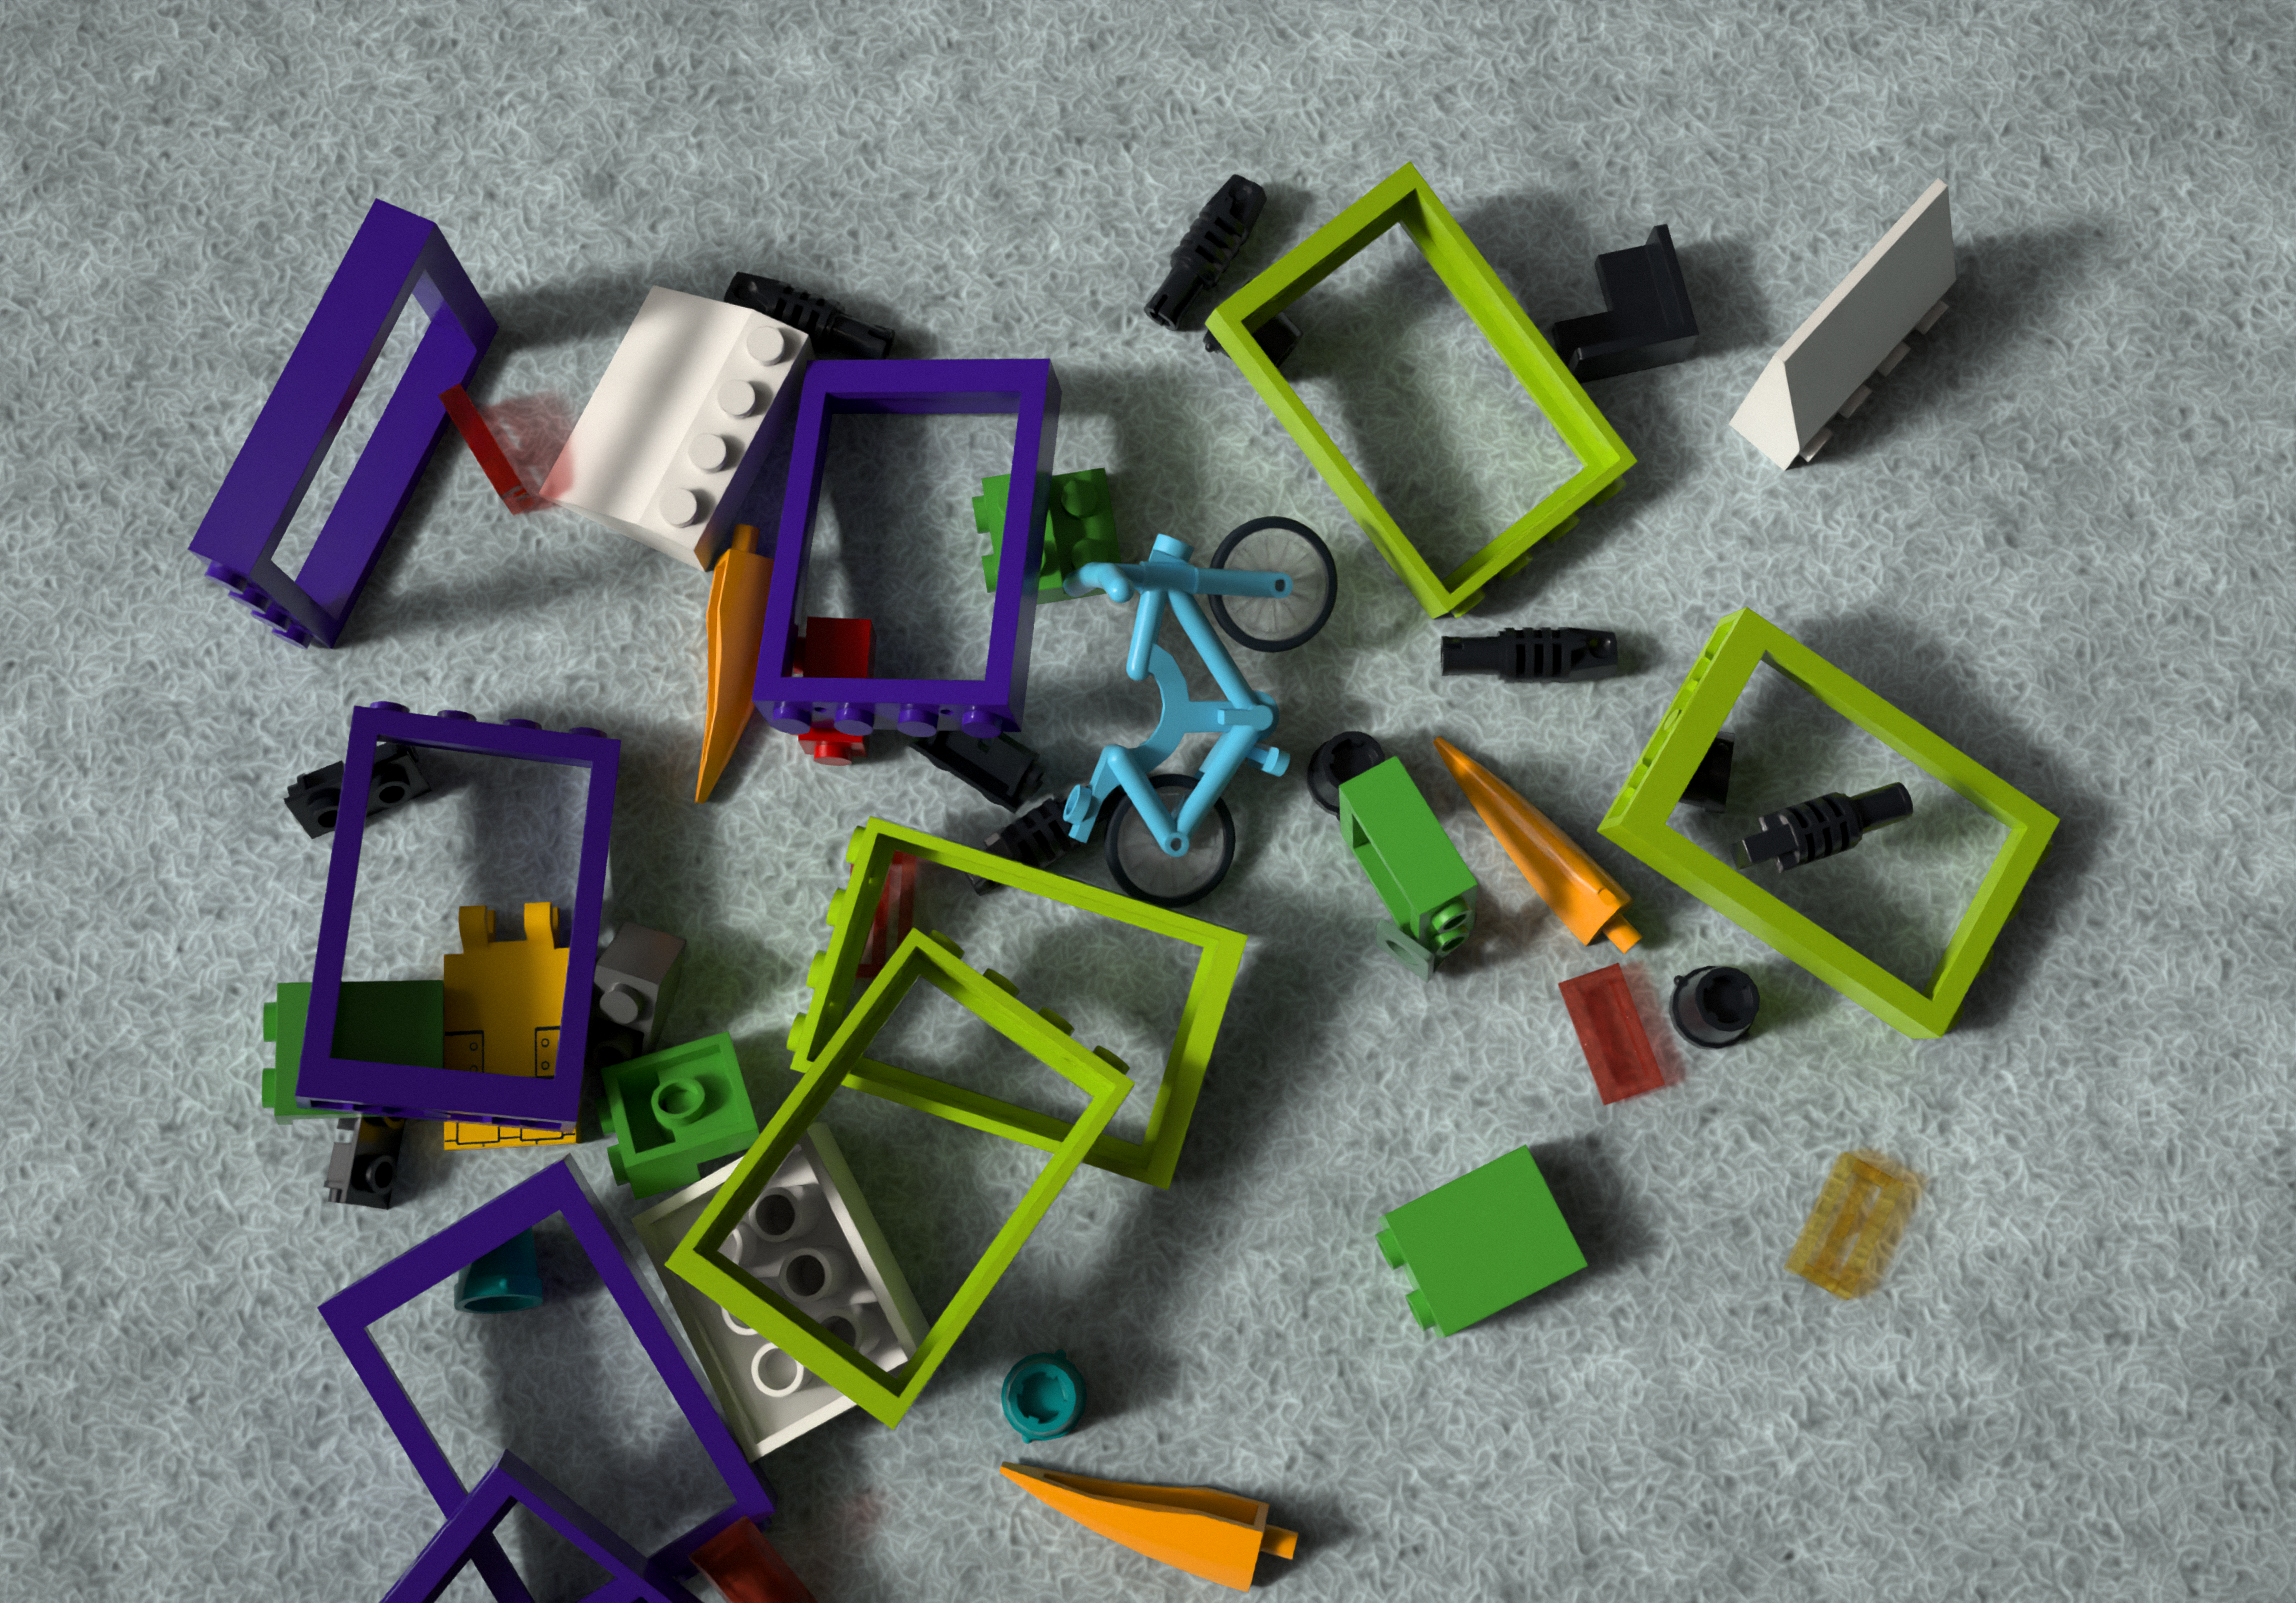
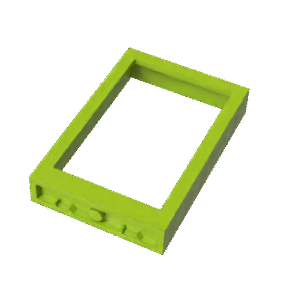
[1205,161,1638,619]
[1597,607,2061,1039]
[787,816,1249,1190]
[664,927,1135,1431]

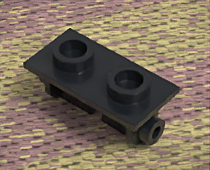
[908,731,1047,814]
[284,743,432,839]
[323,1117,407,1210]

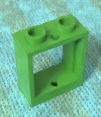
[1339,755,1478,955]

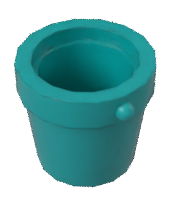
[454,1227,543,1314]
[1001,1349,1088,1444]

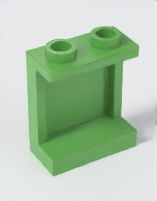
[262,980,444,1125]
[1375,1144,1588,1338]

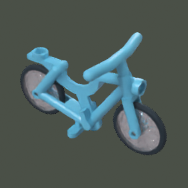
[1063,516,1338,909]

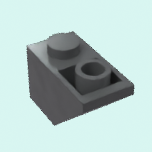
[584,920,687,1070]

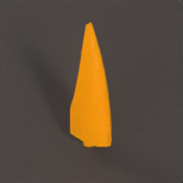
[694,524,774,804]
[1433,736,1643,954]
[1000,1461,1298,1593]

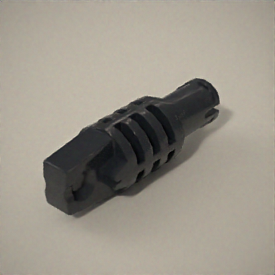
[1144,174,1267,331]
[724,271,895,360]
[1440,627,1618,683]
[1729,782,1913,873]
[963,785,1123,896]

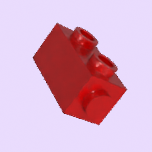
[790,616,877,766]

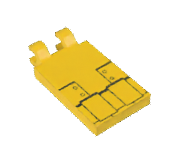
[444,902,581,1151]

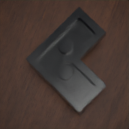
[1551,224,1699,384]

